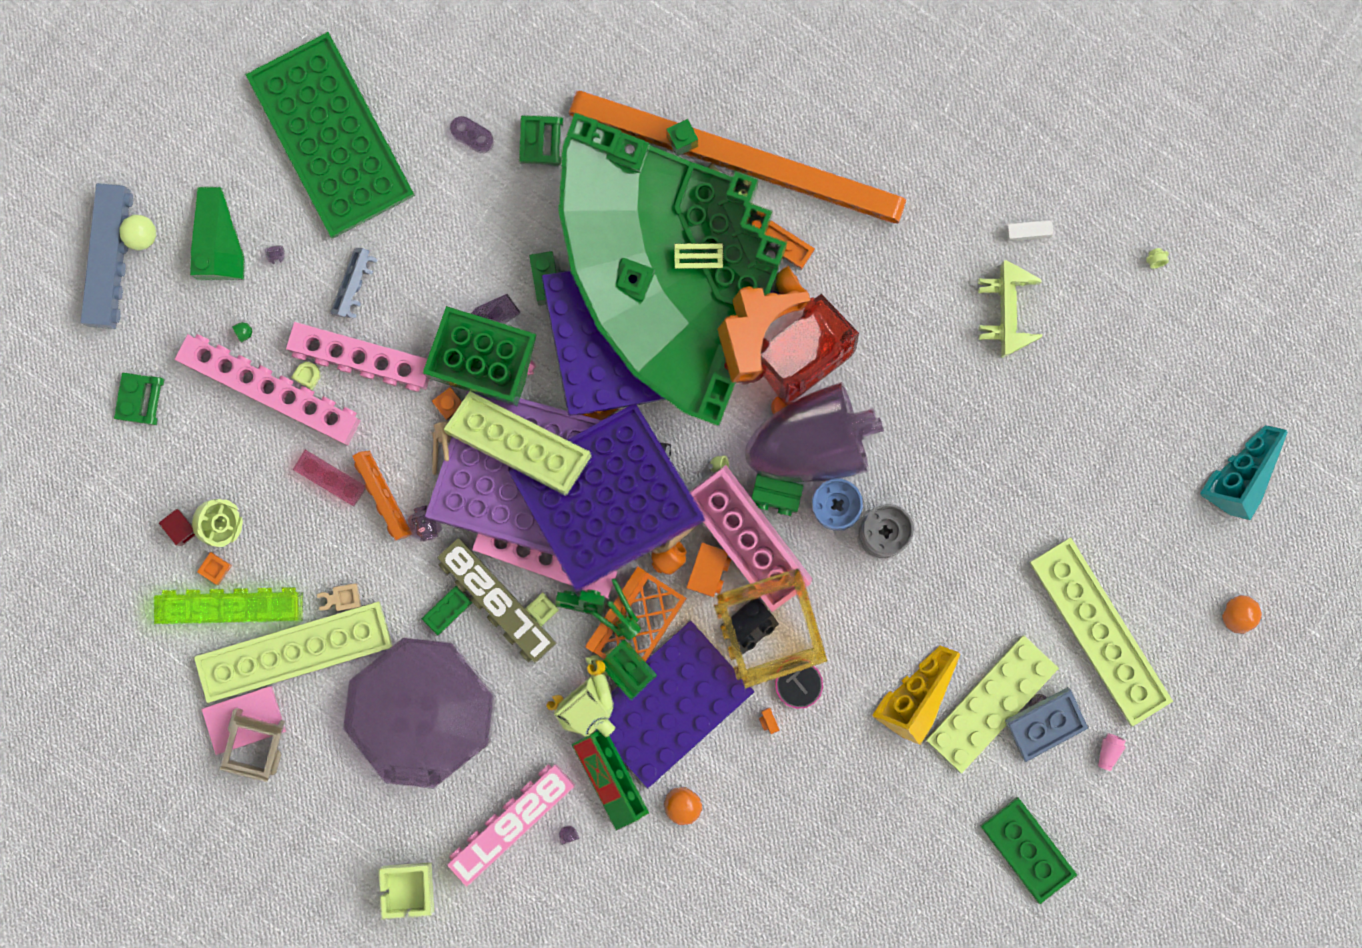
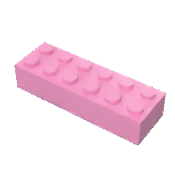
[690,465,812,612]

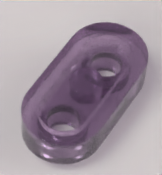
[450,116,494,153]

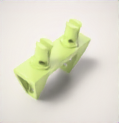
[978,260,1042,358]

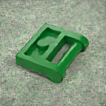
[519,115,563,166]
[114,372,165,426]

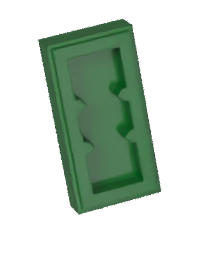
[421,585,473,636]

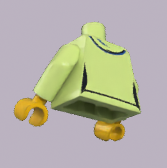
[546,660,615,737]

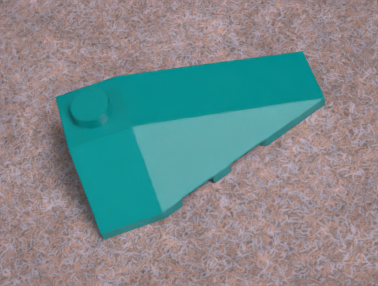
[1200,425,1288,520]

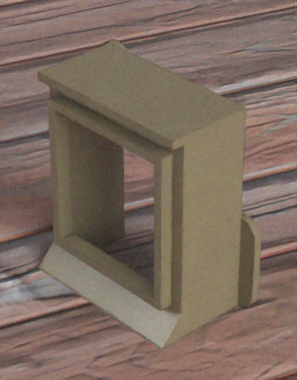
[220,708,285,782]

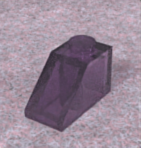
[470,294,521,324]

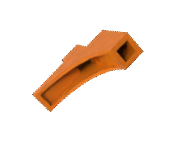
[718,287,810,382]

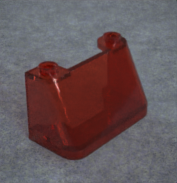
[760,293,859,405]

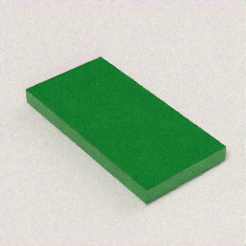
[980,797,1078,904]

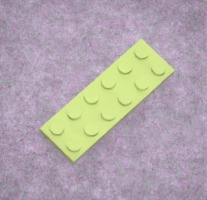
[444,391,591,495]
[925,635,1059,773]

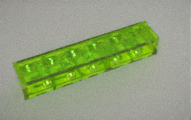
[154,587,303,624]

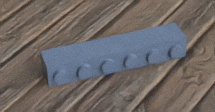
[81,183,133,329]

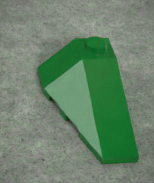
[190,187,245,280]

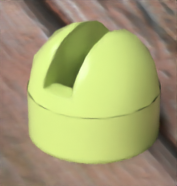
[710,456,729,473]

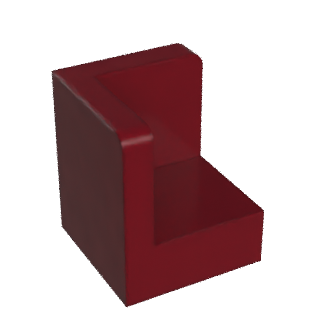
[159,509,196,546]

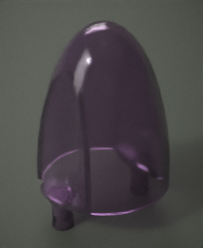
[745,382,884,482]

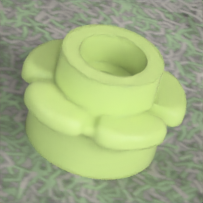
[1146,248,1169,269]

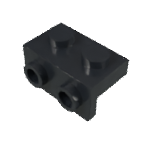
[720,596,779,654]

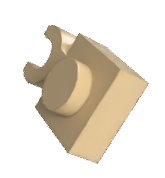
[317,583,362,611]

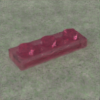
[293,449,366,507]

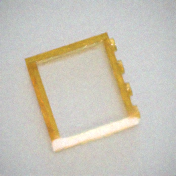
[714,568,828,688]

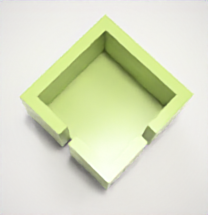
[379,862,434,919]

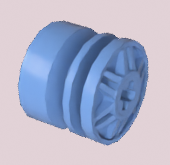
[812,479,863,531]

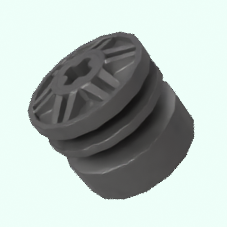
[859,504,914,559]

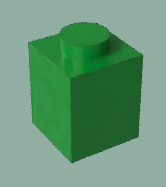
[666,119,698,156]

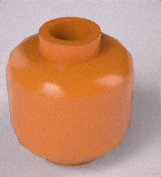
[651,542,687,575]

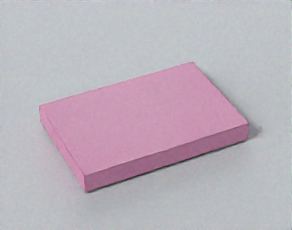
[202,686,286,755]

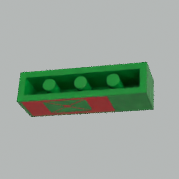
[571,730,649,831]

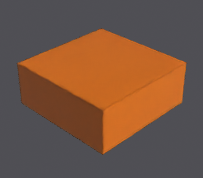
[197,552,232,585]

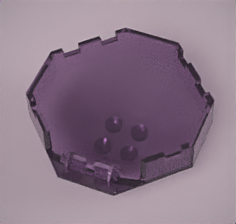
[343,638,496,789]

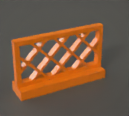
[585,566,687,662]

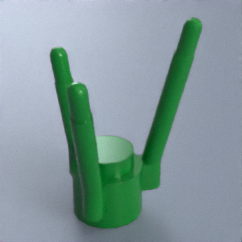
[592,578,641,640]

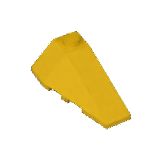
[872,645,960,745]

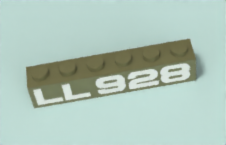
[437,538,557,663]

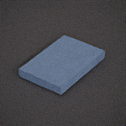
[1005,687,1089,762]

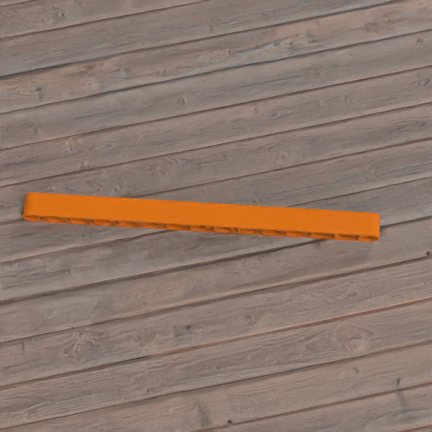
[568,91,906,223]

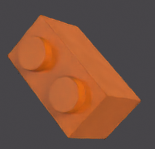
[686,543,731,597]

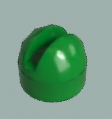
[232,322,252,343]

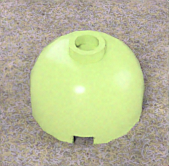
[192,499,243,547]

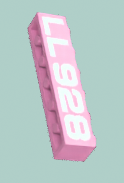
[447,764,575,887]

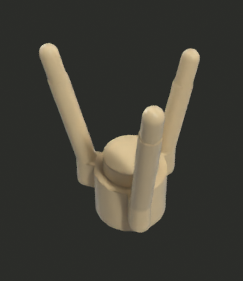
[432,421,452,475]

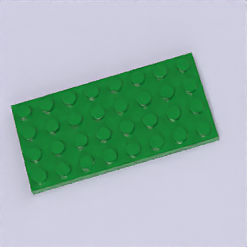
[245,32,415,239]

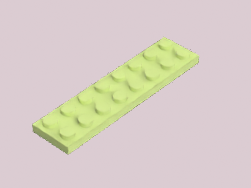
[1029,538,1173,727]
[194,602,393,703]

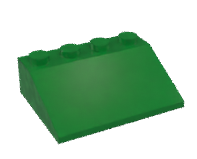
[423,306,537,407]

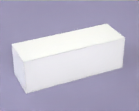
[1006,220,1053,241]

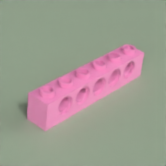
[286,322,429,392]
[472,534,618,599]

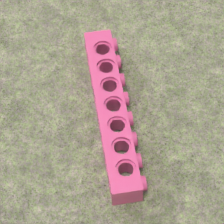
[174,334,361,446]

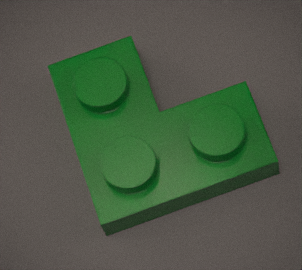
[555,590,605,615]

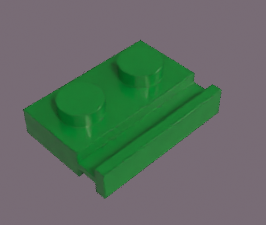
[602,640,657,700]

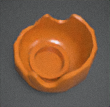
[775,266,807,295]
[1222,595,1262,634]
[663,787,702,825]

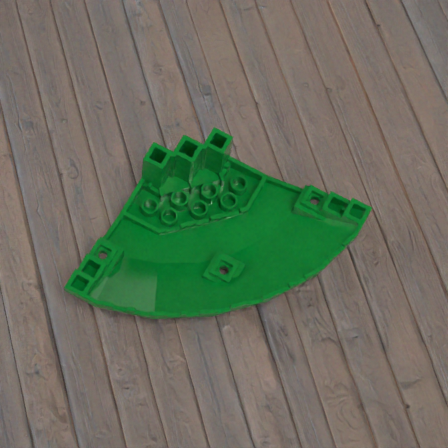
[558,113,787,426]

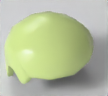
[119,215,156,251]

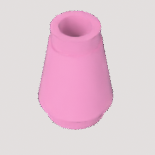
[1098,733,1126,771]

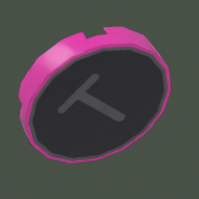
[775,661,823,709]

